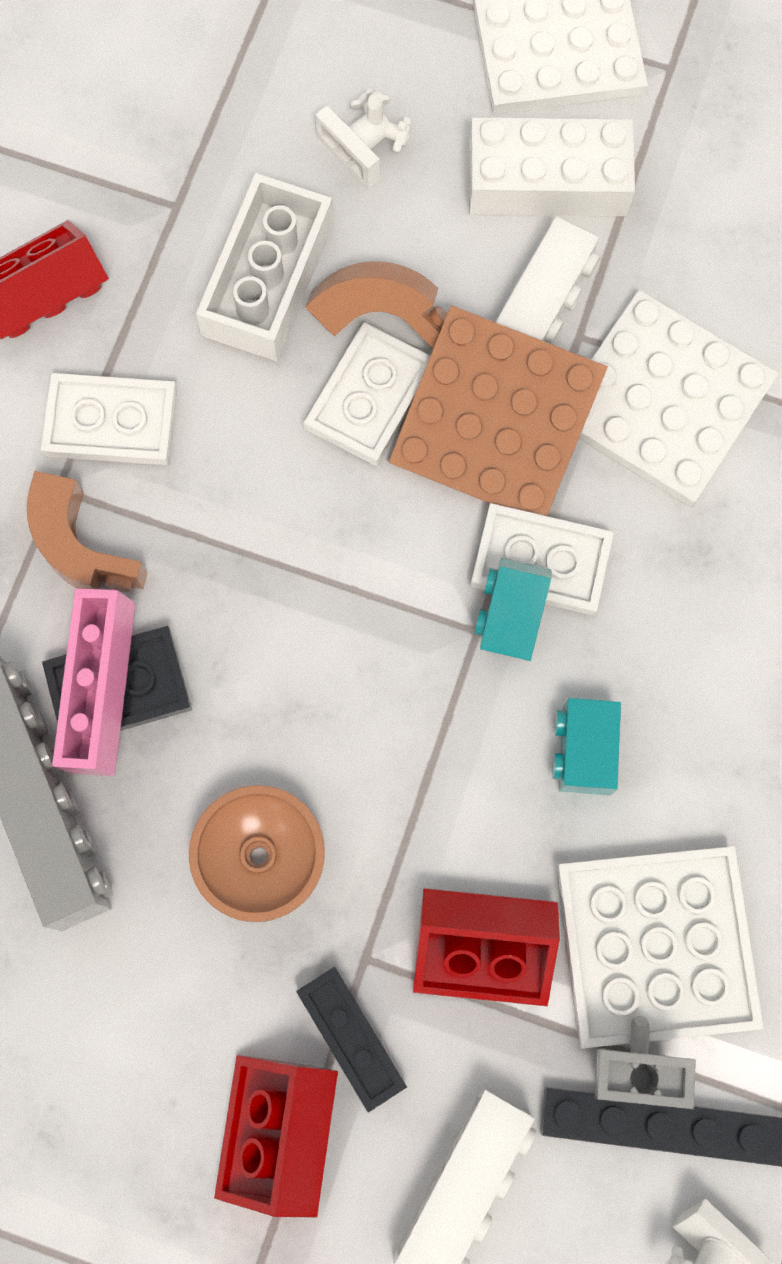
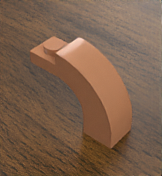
[305,261,447,348]
[27,471,147,592]

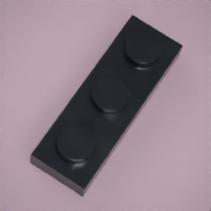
[296,967,407,1113]

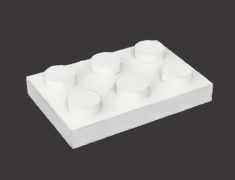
[303,322,430,467]
[41,373,177,465]
[470,503,614,616]

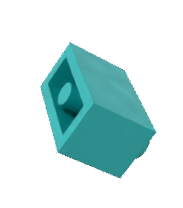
[474,557,552,661]
[552,698,621,796]

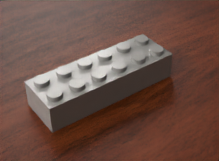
[0,657,114,931]

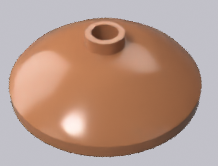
[189,785,325,922]

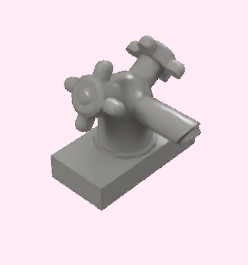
[595,1016,696,1109]

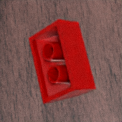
[0,220,109,340]
[413,888,560,1007]
[214,1055,338,1218]

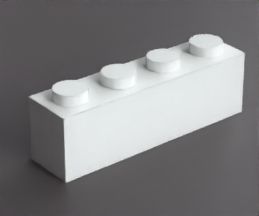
[496,216,601,344]
[393,1088,537,1264]

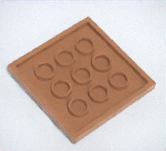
[388,305,608,516]

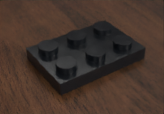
[42,626,192,731]

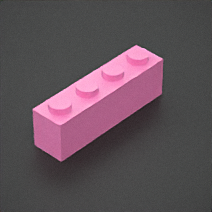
[52,589,136,776]

